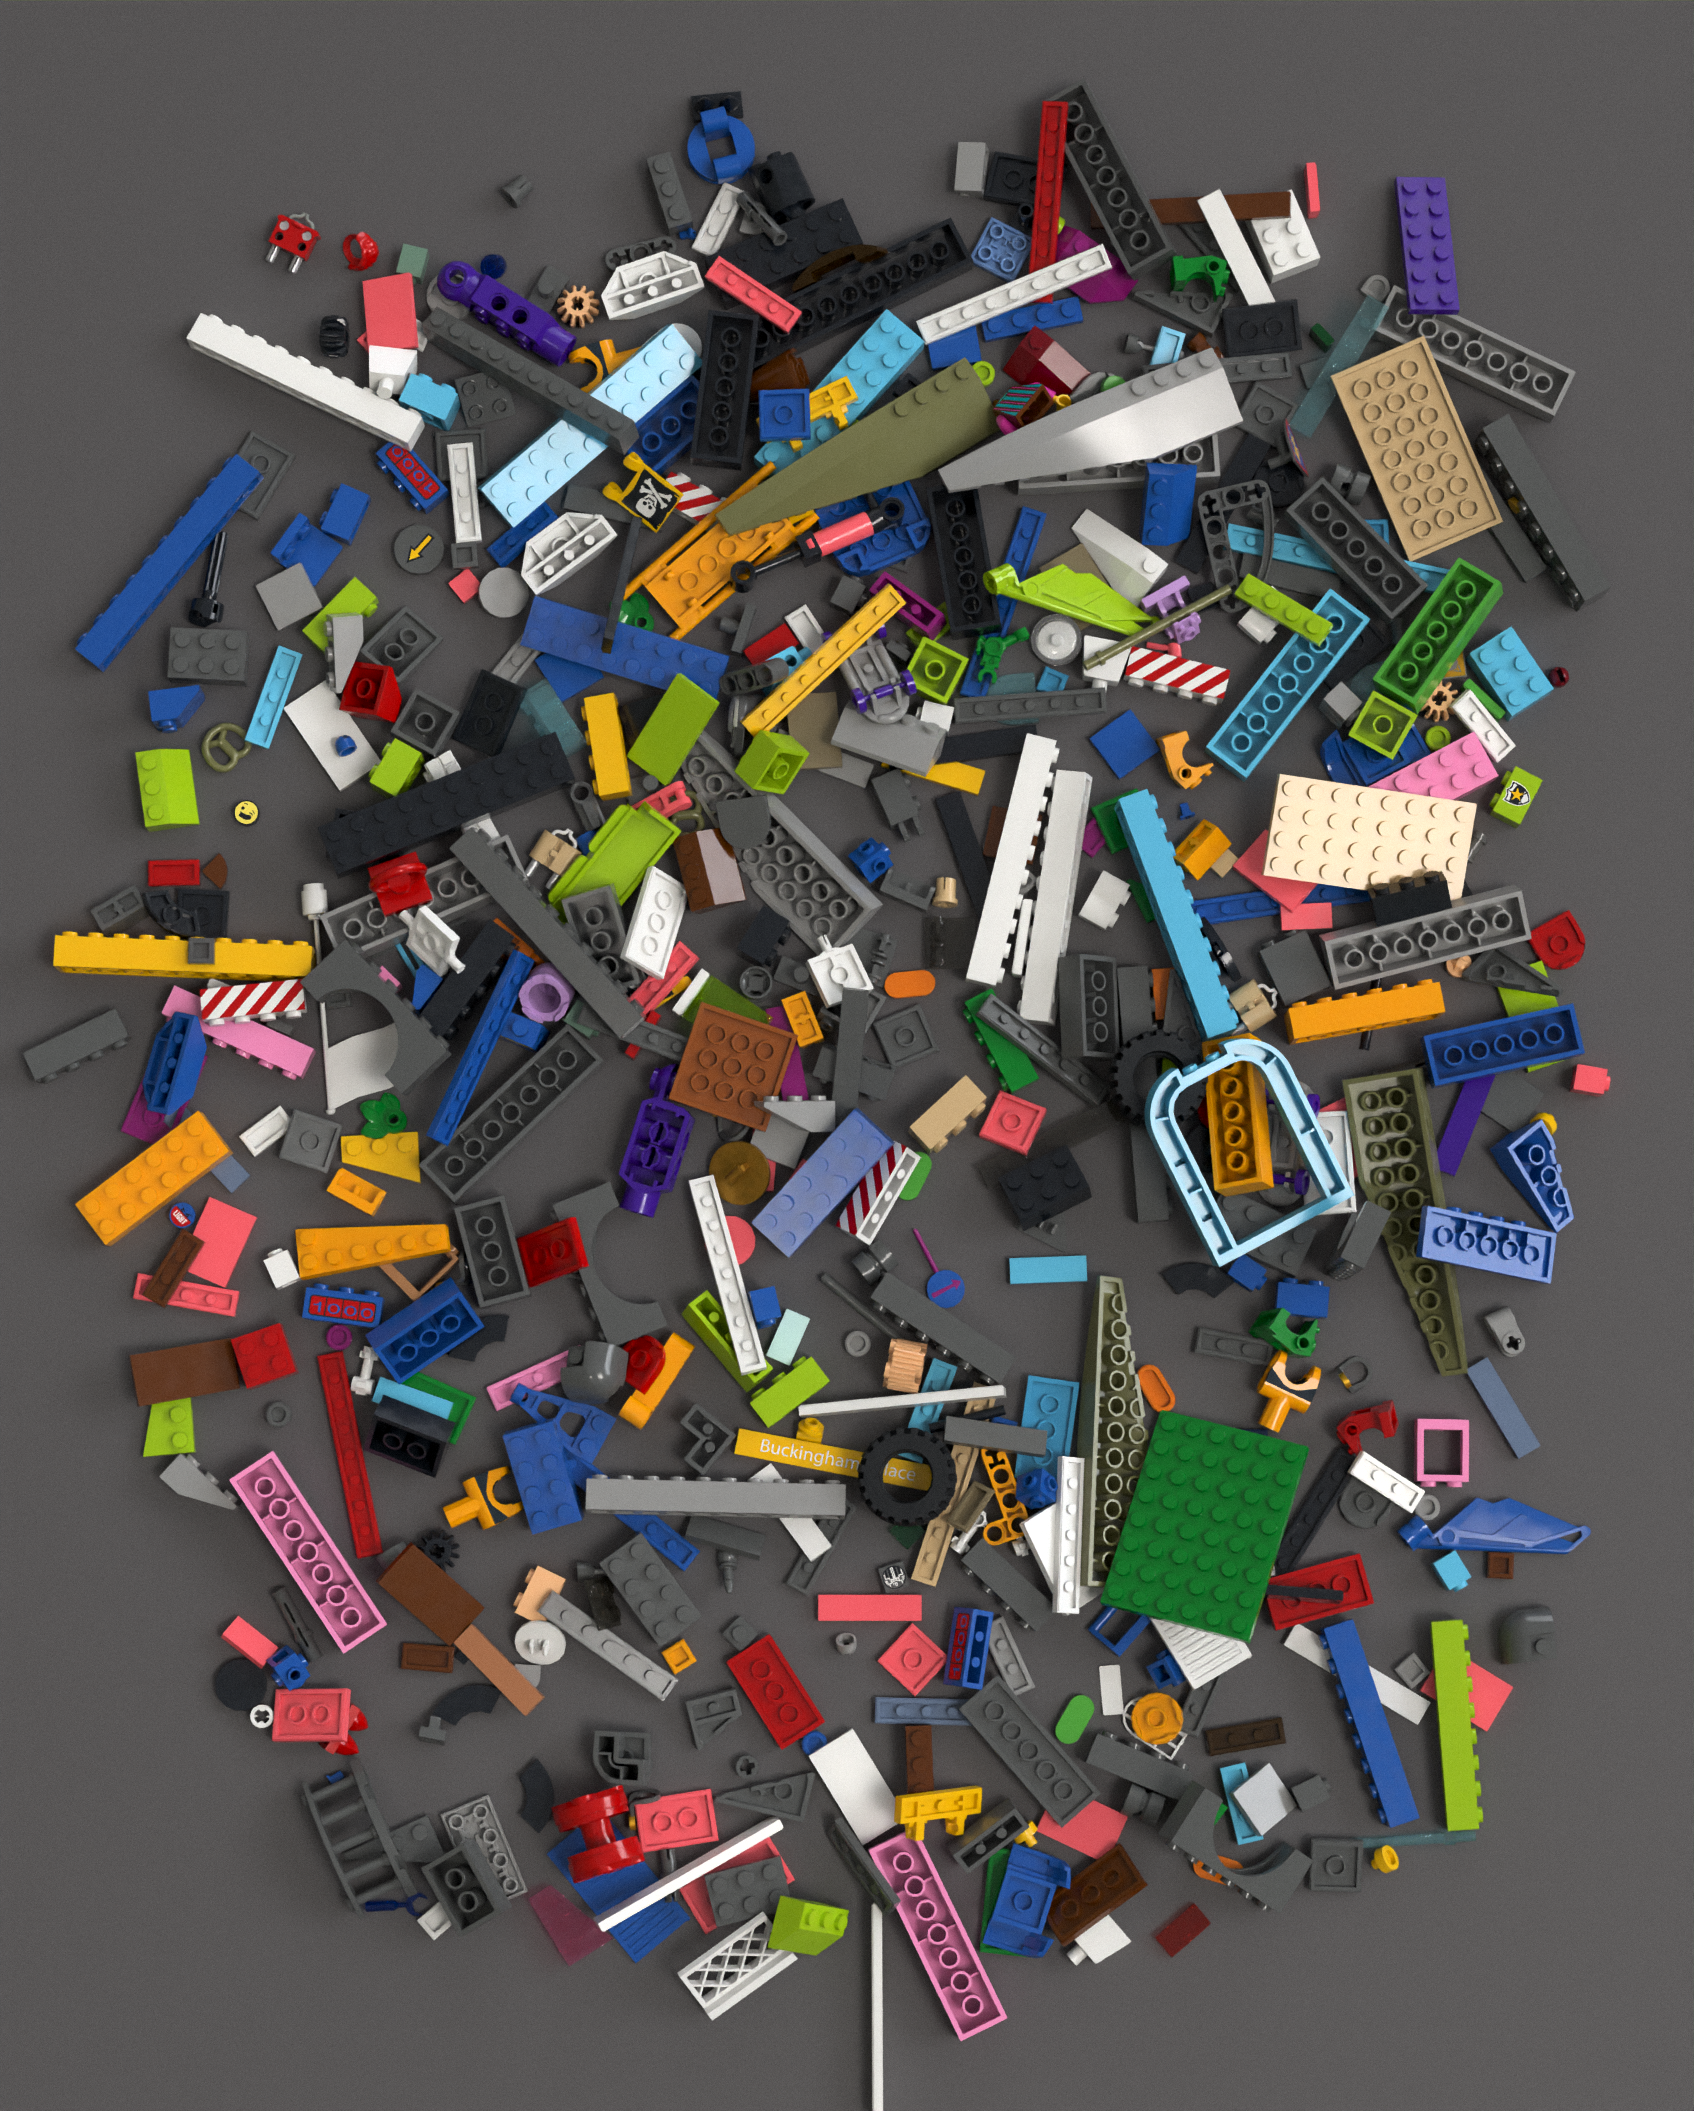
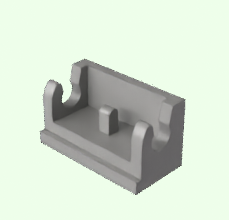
[954,142,990,199]

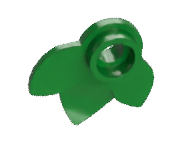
[609,592,654,631]
[360,1092,407,1139]

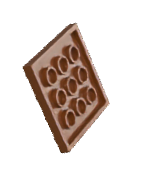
[668,1002,798,1133]

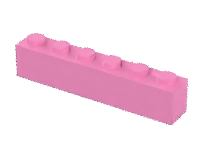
[162,985,316,1080]

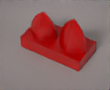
[319,1702,368,1755]

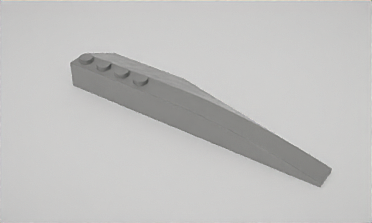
[938,347,1243,493]

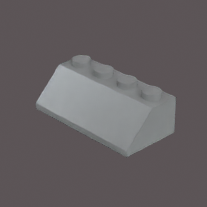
[831,699,947,777]

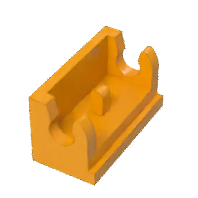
[1173,819,1232,881]
[781,991,824,1048]
[326,1168,387,1217]

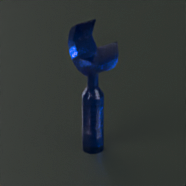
[365,1892,428,1916]

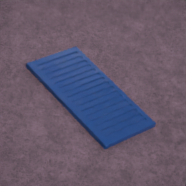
[547,1820,690,1963]

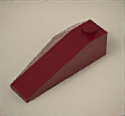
[1002,325,1091,396]

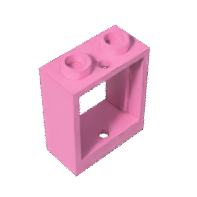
[1414,1419,1469,1487]

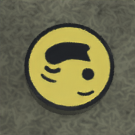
[234,800,260,827]

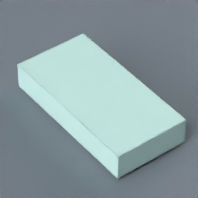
[766,1309,810,1366]

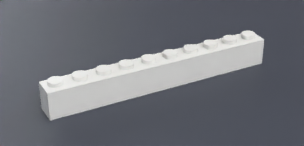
[187,313,425,452]
[965,733,1059,989]
[1017,770,1092,1026]

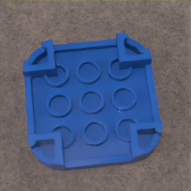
[814,480,931,577]

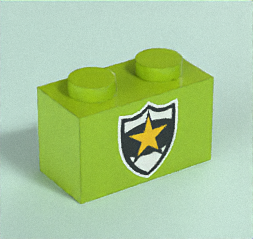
[1489,766,1543,828]

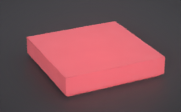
[979,1090,1047,1156]
[877,1623,947,1696]

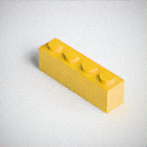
[581,693,633,801]

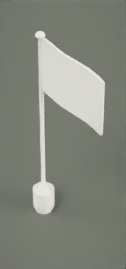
[301,883,398,1115]

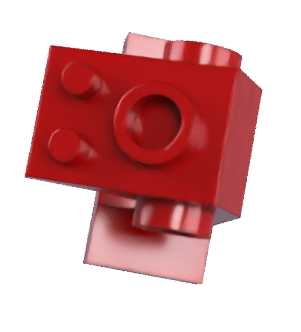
[1336,1400,1399,1456]

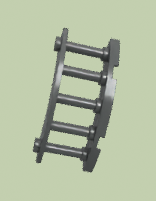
[301,1757,417,1919]

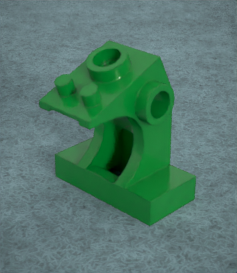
[1169,255,1230,302]
[1248,1307,1320,1359]

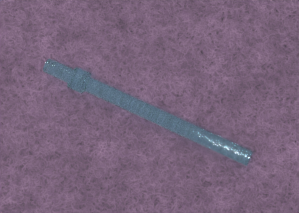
[1354,1830,1476,1848]

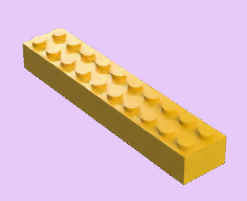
[53,931,317,982]

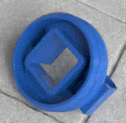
[687,106,755,184]

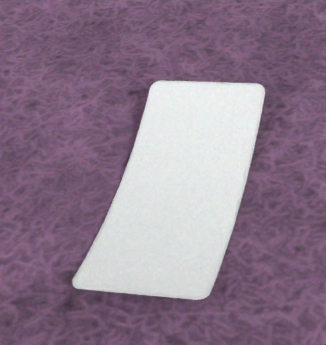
[1099,1665,1124,1715]

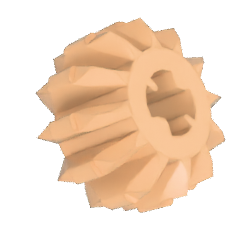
[557,285,599,328]
[1420,681,1458,722]

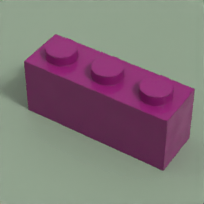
[869,571,947,640]

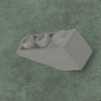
[323,612,364,693]
[754,1095,835,1132]
[159,1454,239,1511]

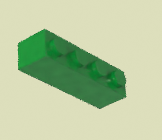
[962,988,1039,1095]

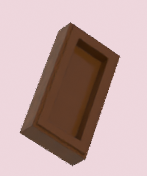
[401,1643,455,1673]

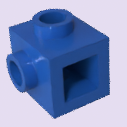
[848,837,894,883]
[1015,1468,1058,1510]
[266,1645,311,1691]
[1146,1648,1187,1689]

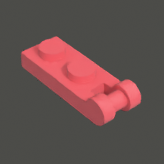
[632,781,692,818]

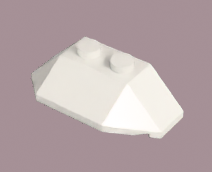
[601,251,705,320]
[521,512,617,596]

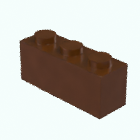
[905,1725,934,1794]

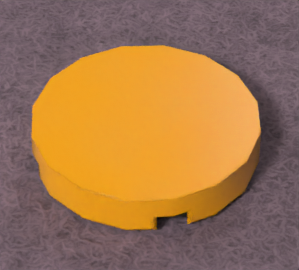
[1131,1692,1184,1745]

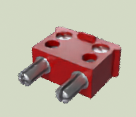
[266,212,321,274]

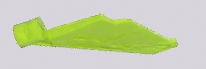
[983,563,1160,636]

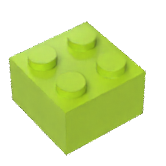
[907,636,969,706]
[1348,690,1418,760]
[734,730,810,795]
[368,738,425,799]

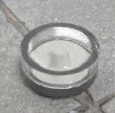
[1031,614,1083,666]

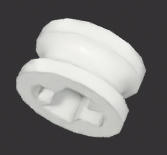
[250,1704,274,1728]

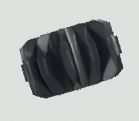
[319,315,350,358]
[416,1530,460,1572]

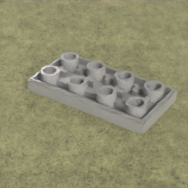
[440,1794,528,1900]

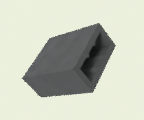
[1257,929,1331,1009]

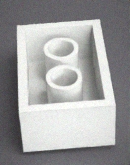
[1245,189,1320,284]

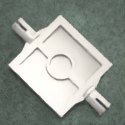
[399,905,465,977]
[805,935,874,1008]

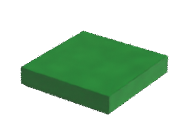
[1090,788,1139,855]

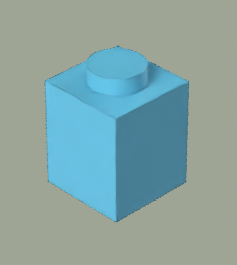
[1430,1550,1471,1592]

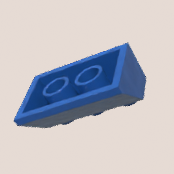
[1139,462,1197,546]

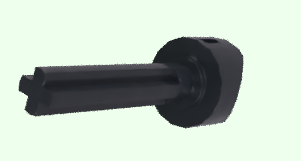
[188,531,229,627]

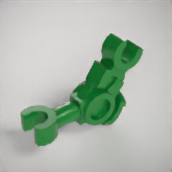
[976,627,1030,685]

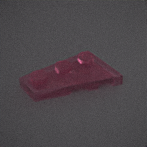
[528,1885,613,1967]

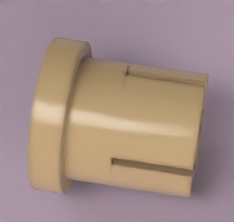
[932,877,958,908]

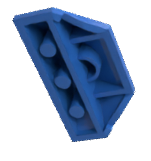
[142,1012,207,1115]

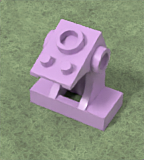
[1139,575,1201,644]

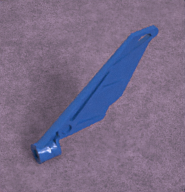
[1397,1498,1591,1554]

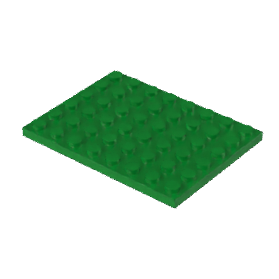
[1100,1410,1309,1644]

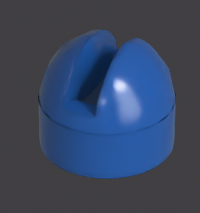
[335,735,357,757]

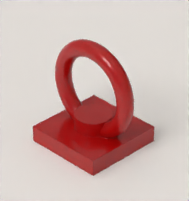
[367,851,433,917]

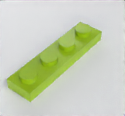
[1234,573,1333,647]

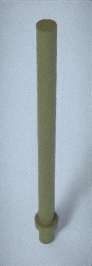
[1082,584,1232,671]

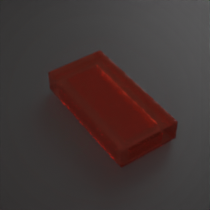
[1155,1903,1211,1957]

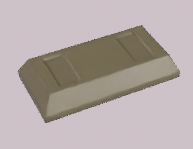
[946,1480,995,1534]

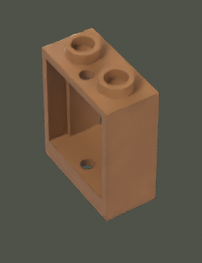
[379,1223,460,1302]

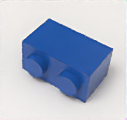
[319,483,371,546]
[1274,1278,1330,1319]
[747,1286,782,1330]

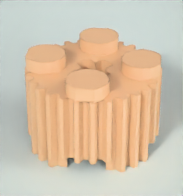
[883,1338,928,1394]

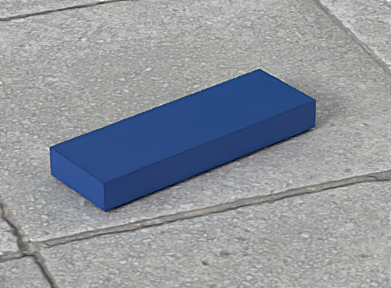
[487,501,559,568]

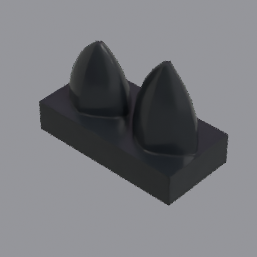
[691,91,743,123]

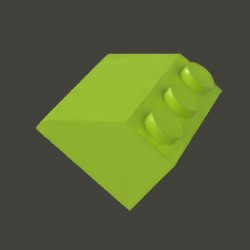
[135,749,200,832]
[768,1895,849,1956]

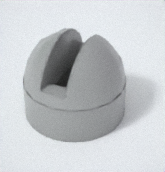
[836,1633,857,1655]

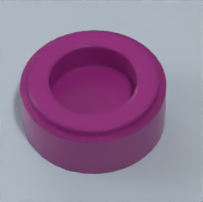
[326,1325,353,1351]

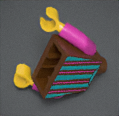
[992,382,1071,435]

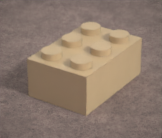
[908,1075,987,1154]

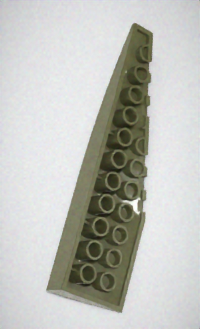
[715,357,1000,537]
[1342,1067,1468,1377]
[1077,1276,1149,1589]

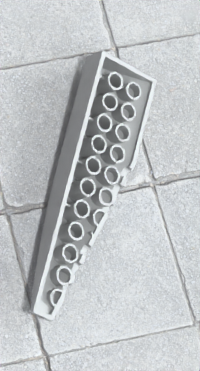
[681,730,883,956]

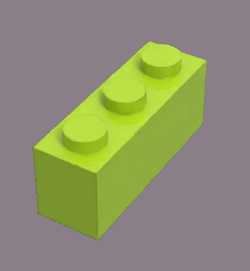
[302,577,379,655]
[750,1356,830,1429]

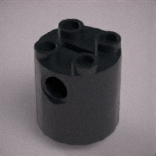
[748,151,815,222]

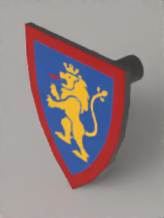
[1267,418,1309,478]

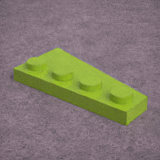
[143,1397,196,1457]

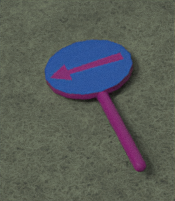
[913,1229,965,1308]

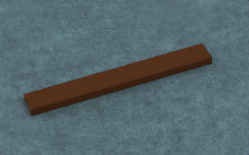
[1091,191,1291,230]

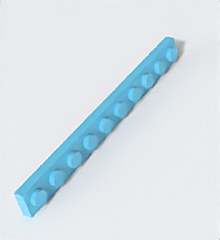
[1223,523,1449,594]

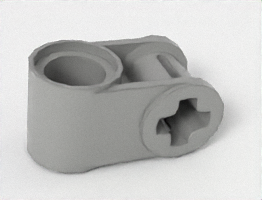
[1483,1306,1525,1357]

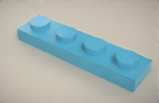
[244,646,303,750]
[898,1358,958,1464]

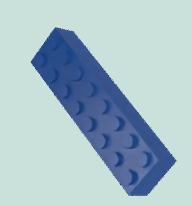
[520,596,731,700]

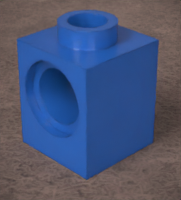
[1226,1254,1267,1293]

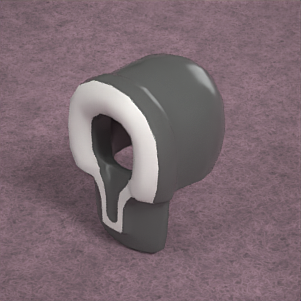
[728,693,778,758]

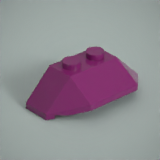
[1056,225,1138,304]

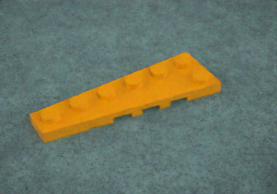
[295,1224,451,1280]

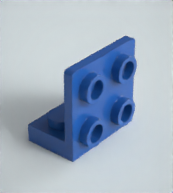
[270,513,343,587]

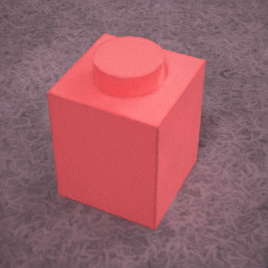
[1570,1064,1610,1097]

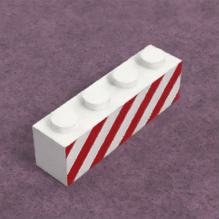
[666,472,727,532]
[1123,646,1231,706]
[200,979,307,1027]
[835,1141,921,1246]

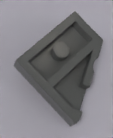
[685,1688,742,1750]

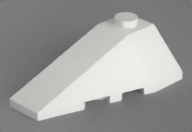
[1071,509,1168,607]

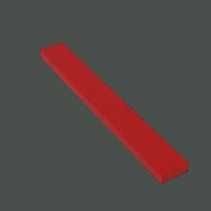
[1029,101,1069,304]
[317,1351,383,1559]

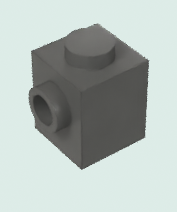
[830,575,868,617]

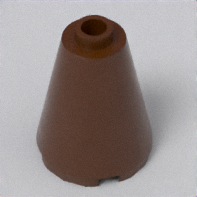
[750,348,811,403]

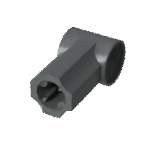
[570,781,606,832]

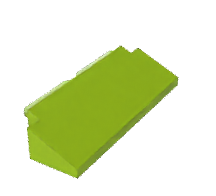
[548,801,681,924]

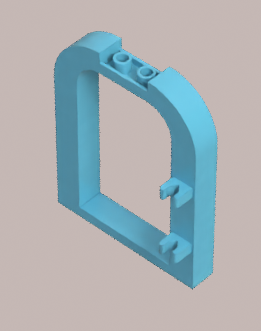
[1144,1038,1354,1267]

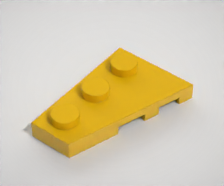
[341,1132,421,1183]

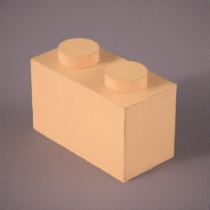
[513,1566,567,1621]

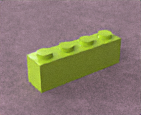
[681,1290,773,1392]

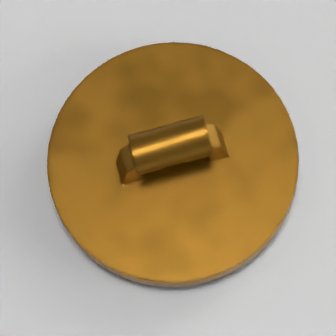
[709,1141,770,1205]

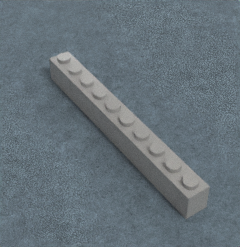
[586,1475,846,1520]

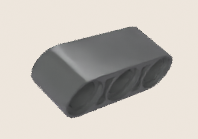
[719,658,789,696]

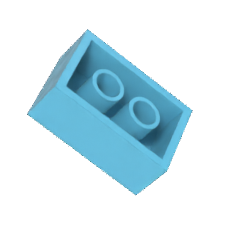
[1465,626,1554,721]

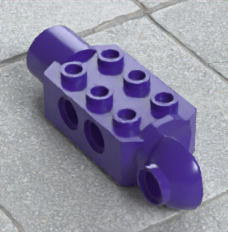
[437,261,577,367]
[619,1064,696,1218]

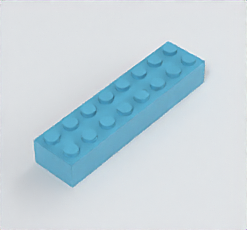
[754,309,925,478]
[1204,589,1370,782]

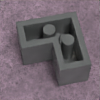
[680,1403,737,1476]

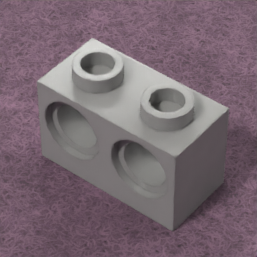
[1318,681,1363,729]

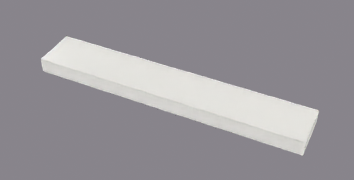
[1196,189,1275,305]
[1052,1456,1085,1614]
[1283,1624,1431,1725]

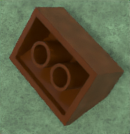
[673,828,747,914]

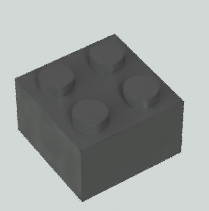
[390,688,461,759]

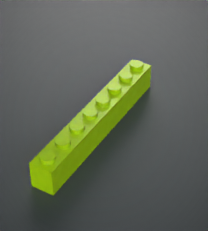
[1429,1619,1483,1831]

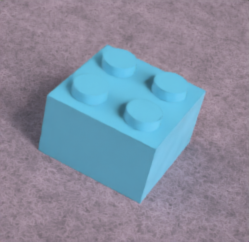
[399,373,461,431]

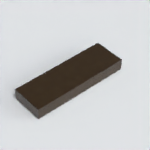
[1205,1717,1286,1756]

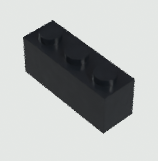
[1367,871,1452,926]

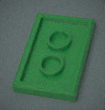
[401,1372,477,1445]

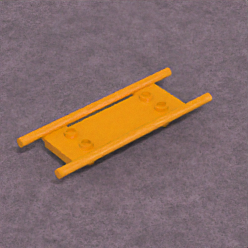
[623,461,820,640]

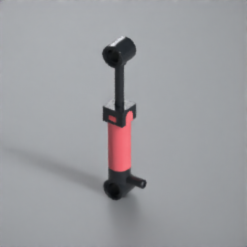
[730,493,905,593]

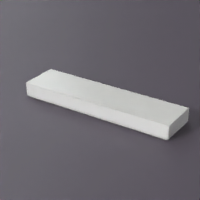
[447,442,482,543]
[751,1463,832,1562]

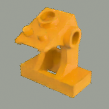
[1156,731,1213,790]

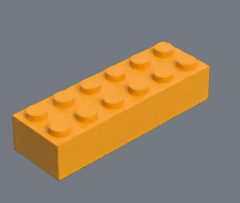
[1284,979,1445,1045]
[1202,1033,1274,1197]
[75,1111,233,1246]

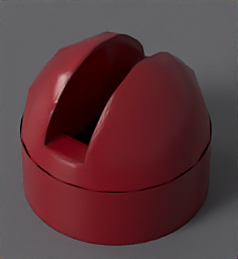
[1548,667,1569,688]

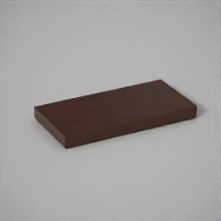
[128,1338,240,1407]
[376,1542,485,1646]
[1046,1843,1148,1947]

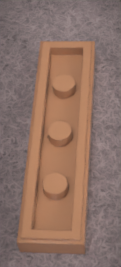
[454,1624,545,1716]

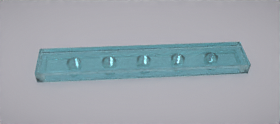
[1289,295,1389,438]

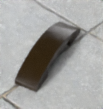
[791,244,889,293]

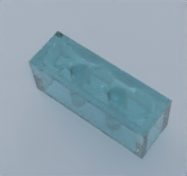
[521,678,587,758]

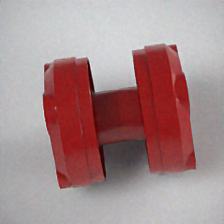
[551,1785,645,1884]

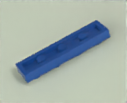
[981,296,1083,343]

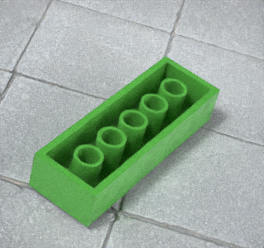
[1373,557,1503,714]

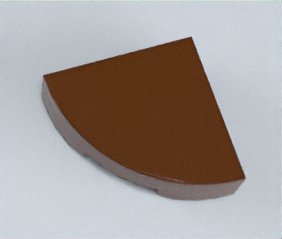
[202,853,228,889]

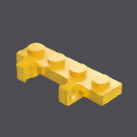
[756,376,858,453]
[894,1785,982,1841]

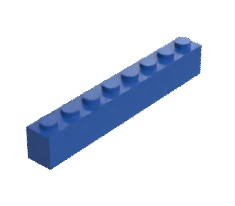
[1318,1619,1420,1828]

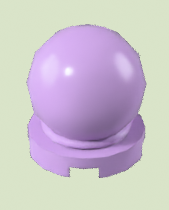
[519,962,575,1023]

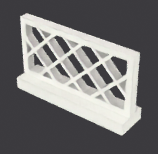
[677,1911,797,2021]

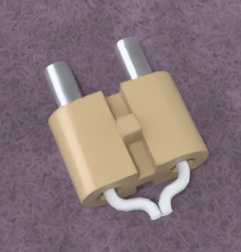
[525,828,582,890]
[1227,979,1278,1036]

